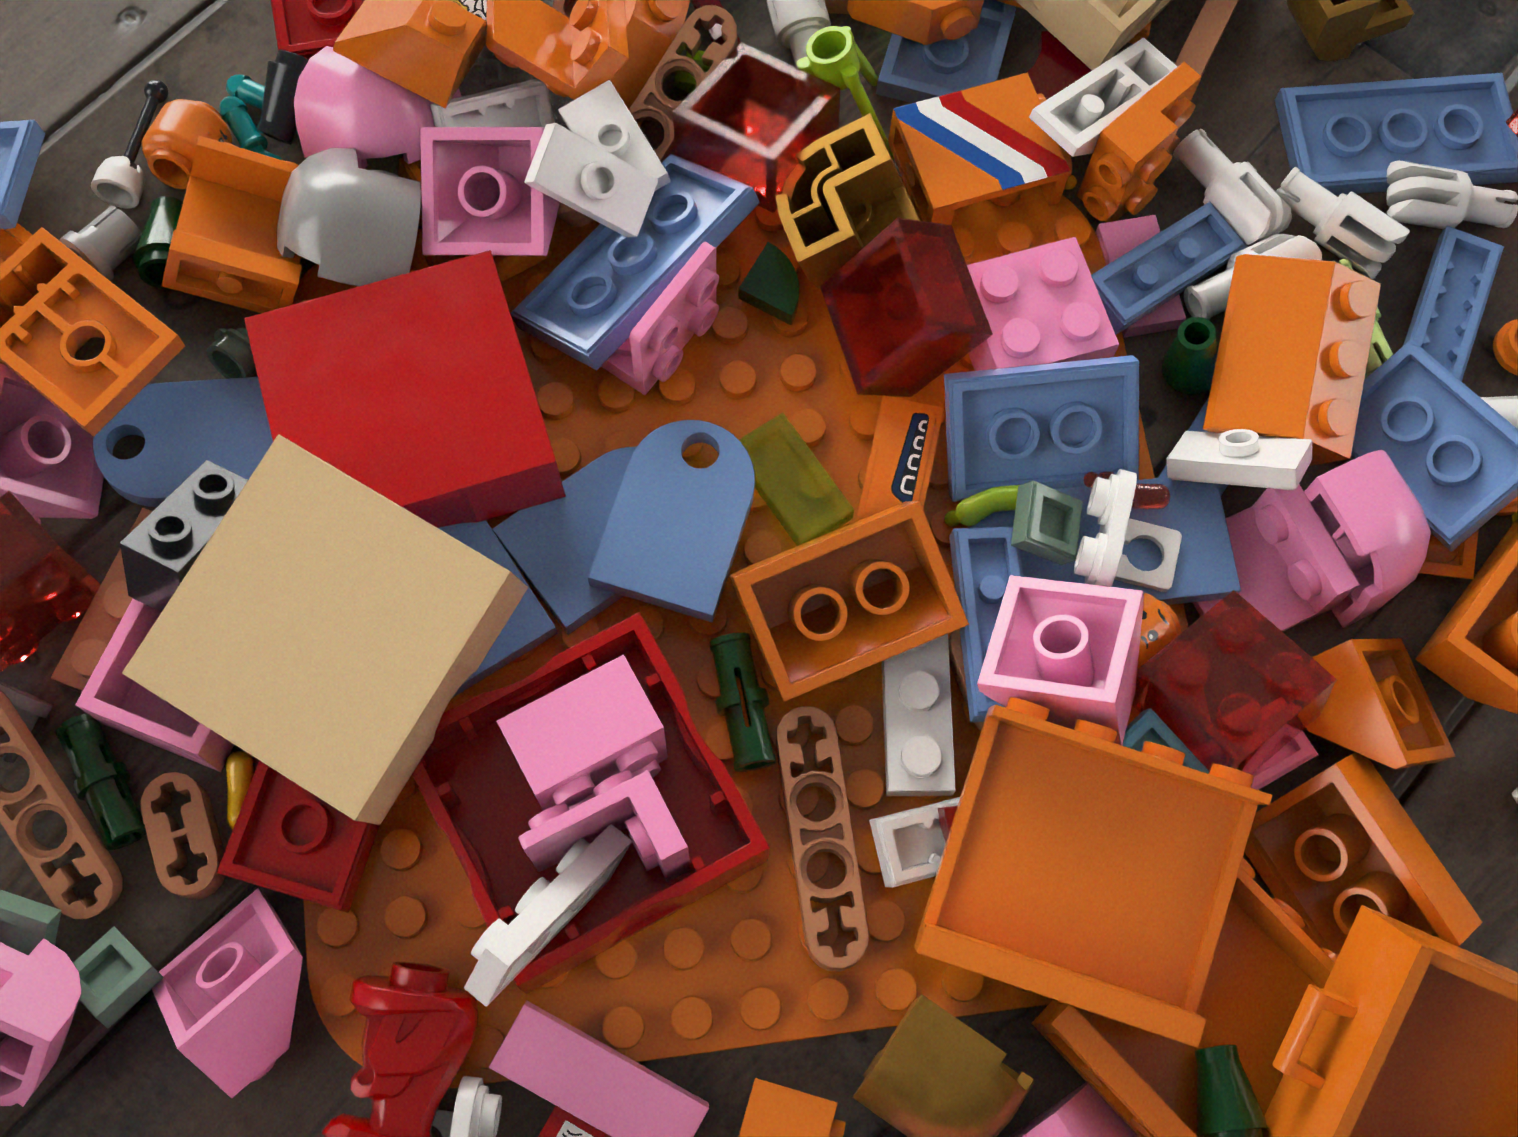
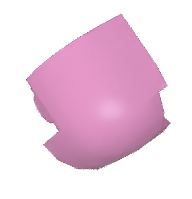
[294,46,462,169]
[1304,450,1431,628]
[0,938,81,1107]

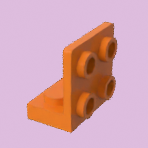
[486,0,629,100]

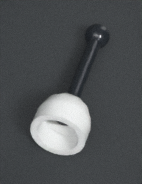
[91,80,168,209]

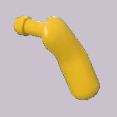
[226,751,254,830]

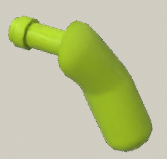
[944,485,1019,527]

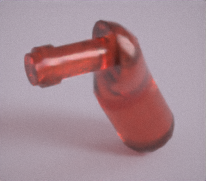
[1083,471,1171,509]

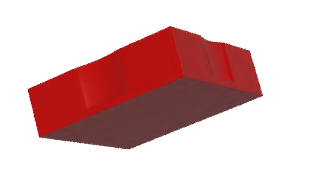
[244,250,566,528]
[412,612,770,994]

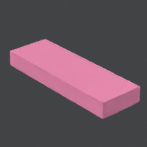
[489,1000,709,1137]

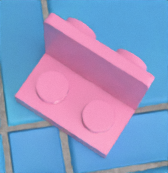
[601,242,719,395]
[1192,484,1360,657]
[518,770,691,882]

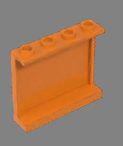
[914,697,1272,1048]
[1031,858,1338,1137]

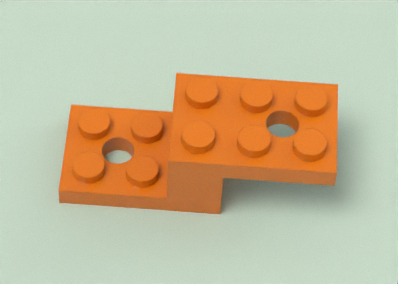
[0,223,185,437]

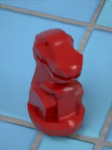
[322,962,478,1137]

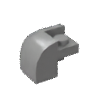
[277,148,421,286]

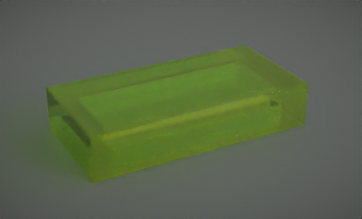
[739,413,854,546]

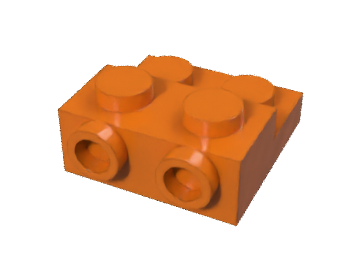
[1077,62,1202,222]

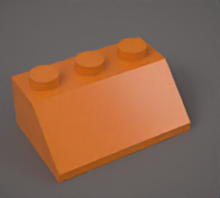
[1203,254,1381,466]
[729,501,969,702]
[1415,519,1518,714]
[1244,752,1483,955]

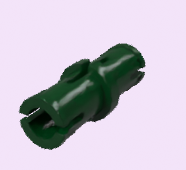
[709,633,776,772]
[55,713,147,850]

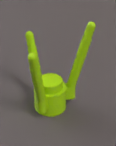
[796,26,894,160]

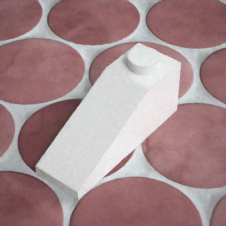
[1029,37,1177,157]

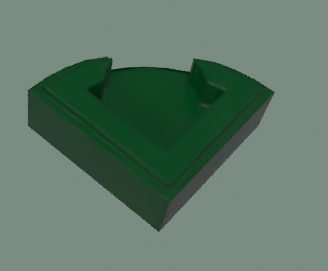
[738,242,799,325]

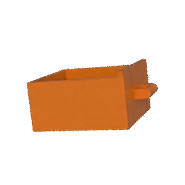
[1262,905,1518,1137]

